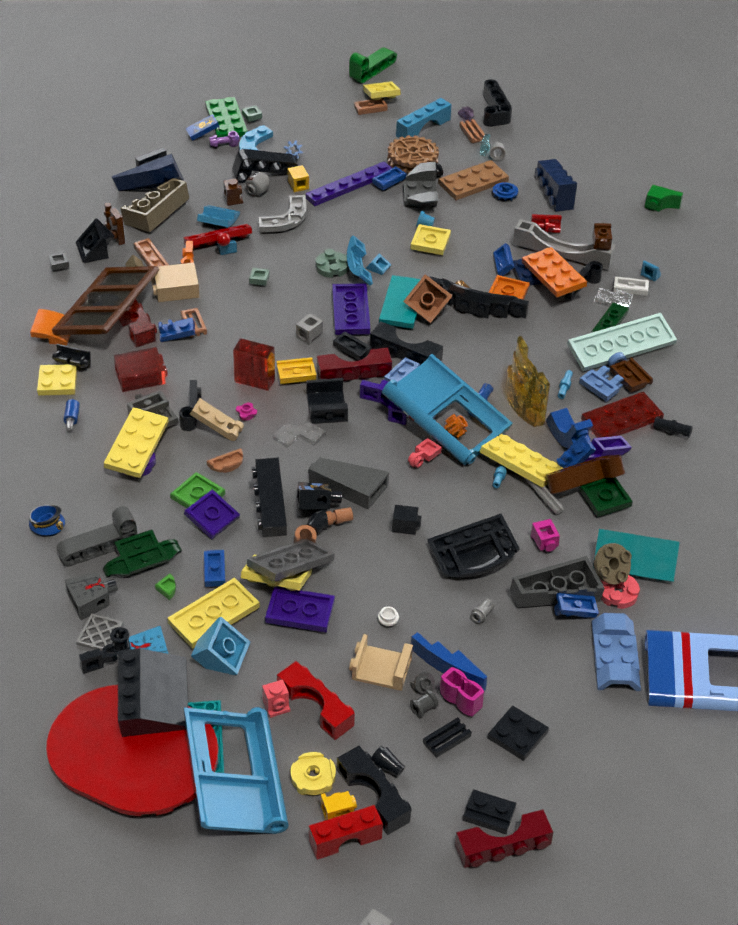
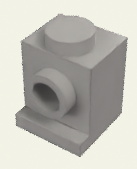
[296,314,323,345]

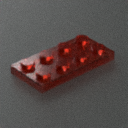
[581,391,664,438]

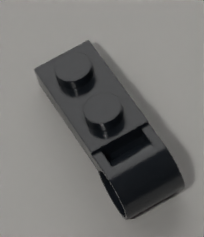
[565,261,603,300]
[179,380,202,431]

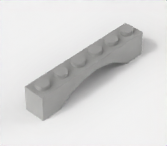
[513,219,616,270]

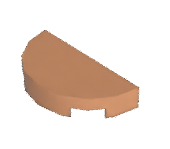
[207,448,243,473]

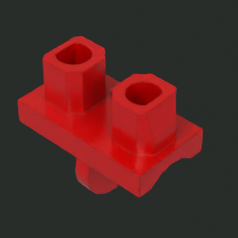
[531,214,562,233]

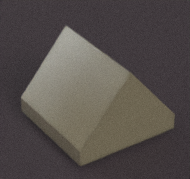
[125,255,143,276]

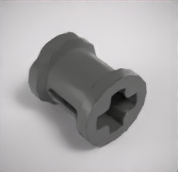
[410,690,439,717]

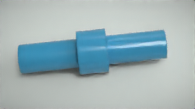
[557,370,573,399]
[492,464,507,488]

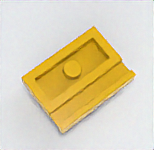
[277,357,316,384]

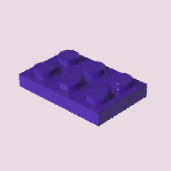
[265,586,335,633]

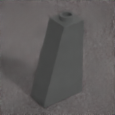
[308,457,389,509]

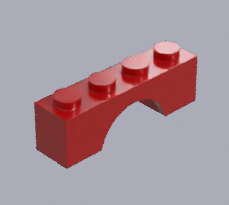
[277,661,355,740]

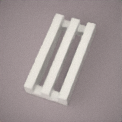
[613,277,649,296]

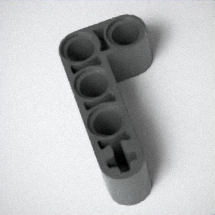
[57,506,137,566]

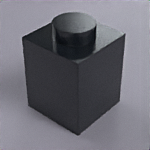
[392,505,422,535]

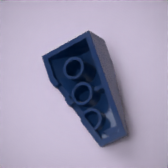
[112,153,184,191]

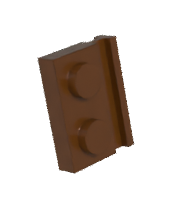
[610,357,653,393]

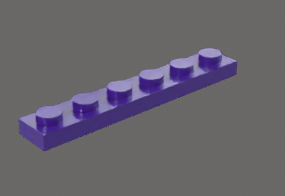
[306,162,392,206]

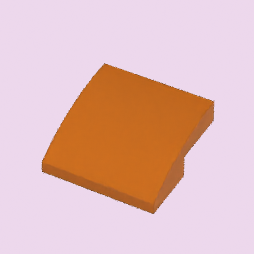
[30,309,75,345]

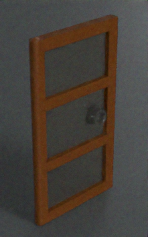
[52,266,159,335]

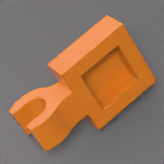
[181,241,194,264]

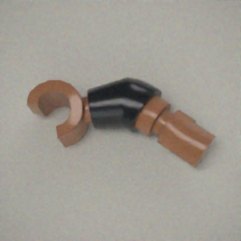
[294,507,353,543]

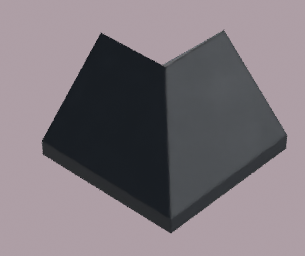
[76,218,115,263]

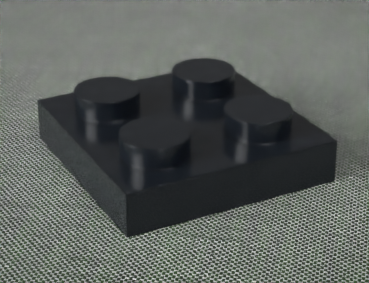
[487,705,549,761]

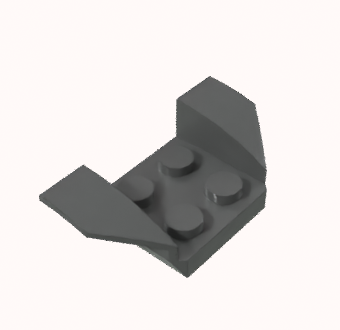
[403,162,438,207]

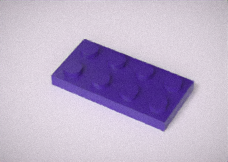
[332,283,370,335]

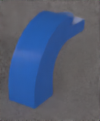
[546,408,593,448]

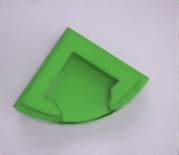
[155,574,176,600]

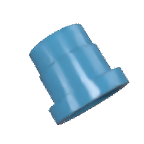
[416,211,435,227]

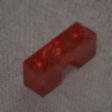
[115,299,157,348]

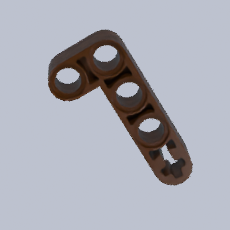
[546,455,625,494]

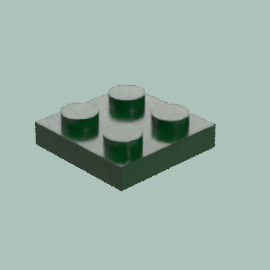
[579,477,633,517]

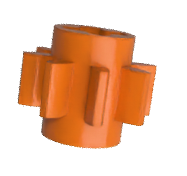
[444,414,468,438]

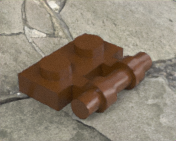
[103,203,125,246]

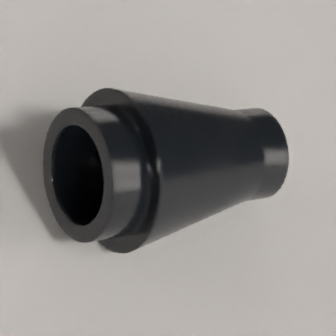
[372,745,405,777]

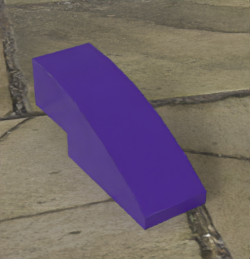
[584,436,632,462]

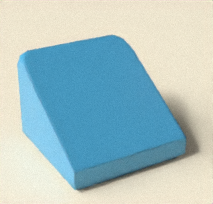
[216,240,237,255]
[366,253,391,275]
[641,261,661,281]

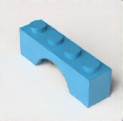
[396,98,452,138]

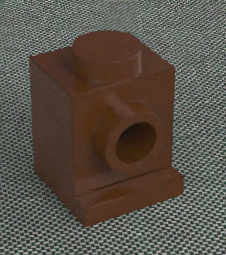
[223,179,243,206]
[592,223,612,250]

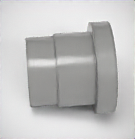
[490,142,506,161]

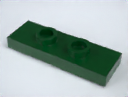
[591,302,629,333]

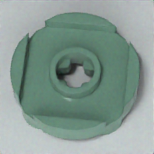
[316,249,349,278]

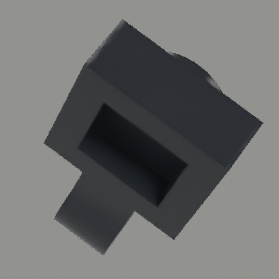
[79,644,118,674]

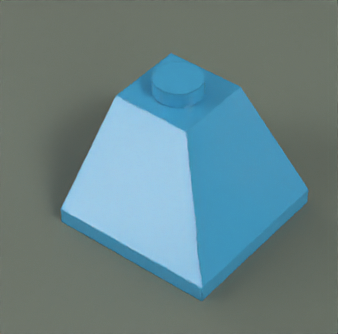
[191,617,250,675]

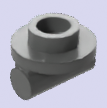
[411,672,435,694]

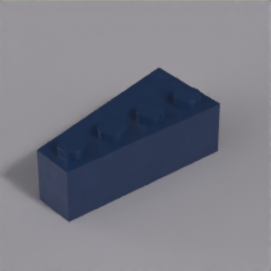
[535,159,577,212]

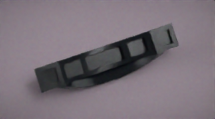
[430,276,529,319]

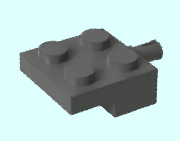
[127,390,178,428]

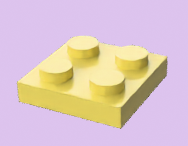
[363,81,401,100]
[411,224,451,255]
[37,364,77,395]

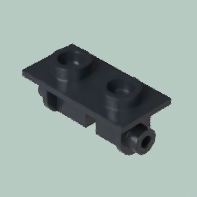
[52,344,91,368]

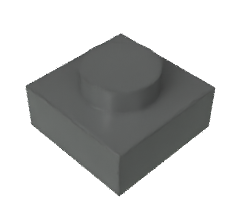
[48,252,69,270]

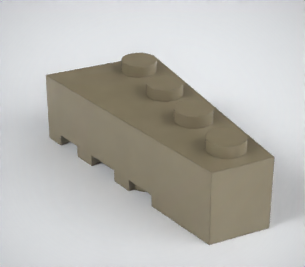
[120,178,189,232]

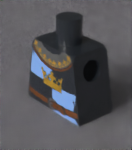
[297,482,342,510]

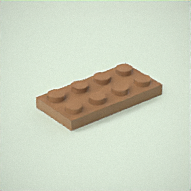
[438,160,509,200]

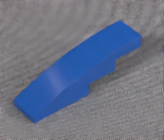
[411,632,487,691]

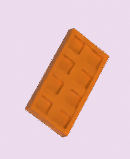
[522,247,587,297]

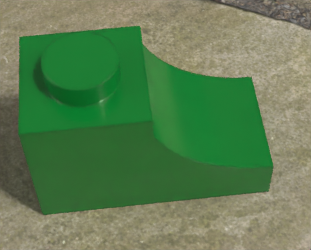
[644,184,683,212]

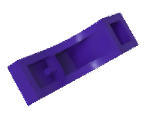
[360,379,407,425]

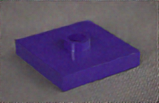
[184,489,240,540]

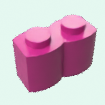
[440,667,484,716]

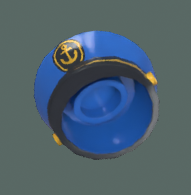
[29,504,65,535]

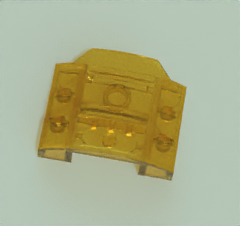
[505,336,550,427]

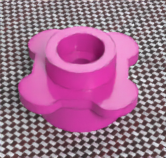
[236,402,257,420]

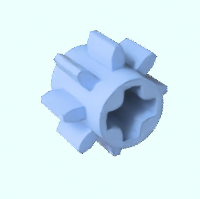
[283,140,303,159]

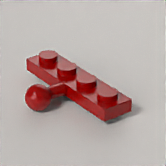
[183,224,252,248]

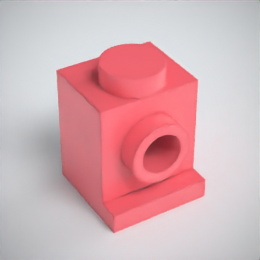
[262,679,290,718]

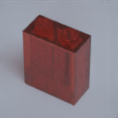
[233,338,275,391]
[114,347,168,392]

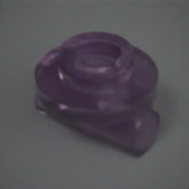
[458,106,475,122]

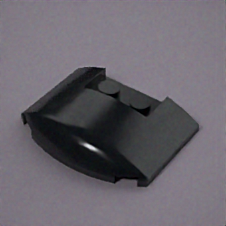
[427,513,520,578]

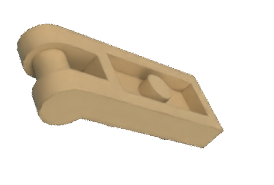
[190,398,244,441]

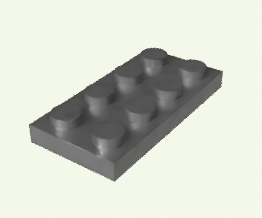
[247,539,335,581]

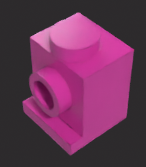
[531,519,560,552]

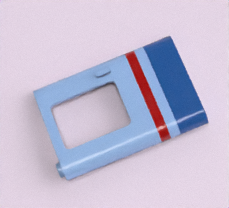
[645,630,738,711]

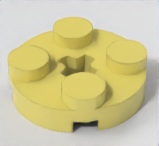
[291,752,336,795]

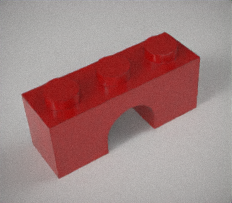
[309,805,383,860]

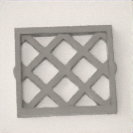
[76,613,124,651]

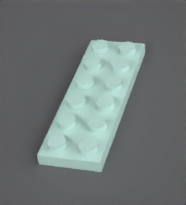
[567,313,677,371]

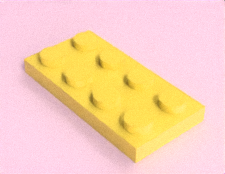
[104,407,169,478]
[480,434,563,488]
[167,578,260,649]

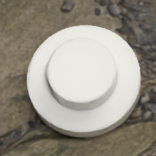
[378,606,399,626]

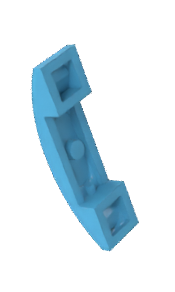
[347,235,373,286]

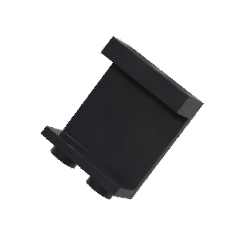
[306,378,348,424]

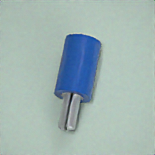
[63,399,80,432]

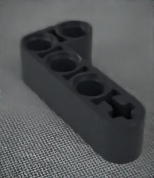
[483,79,512,127]
[232,149,298,183]

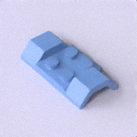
[591,613,641,691]

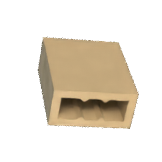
[151,263,200,302]

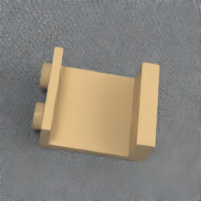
[349,634,413,691]

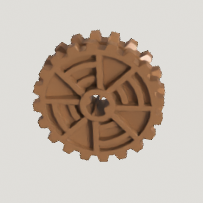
[387,135,439,174]

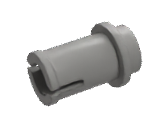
[471,598,495,623]

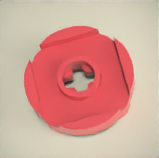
[600,575,640,609]

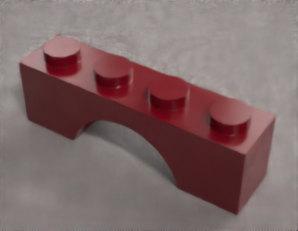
[317,348,392,381]
[455,809,554,868]

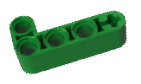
[349,47,397,83]

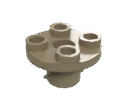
[594,543,632,584]

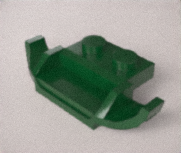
[103,529,182,578]

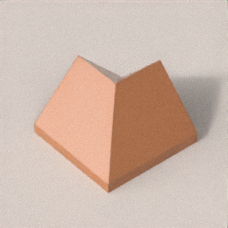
[403,274,452,323]

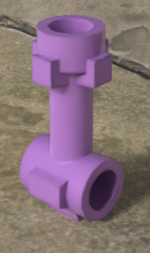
[209,131,240,147]

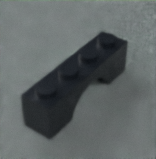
[370,322,443,365]
[337,745,412,835]

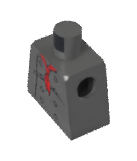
[65,573,118,620]

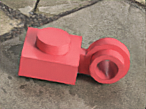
[408,438,442,468]

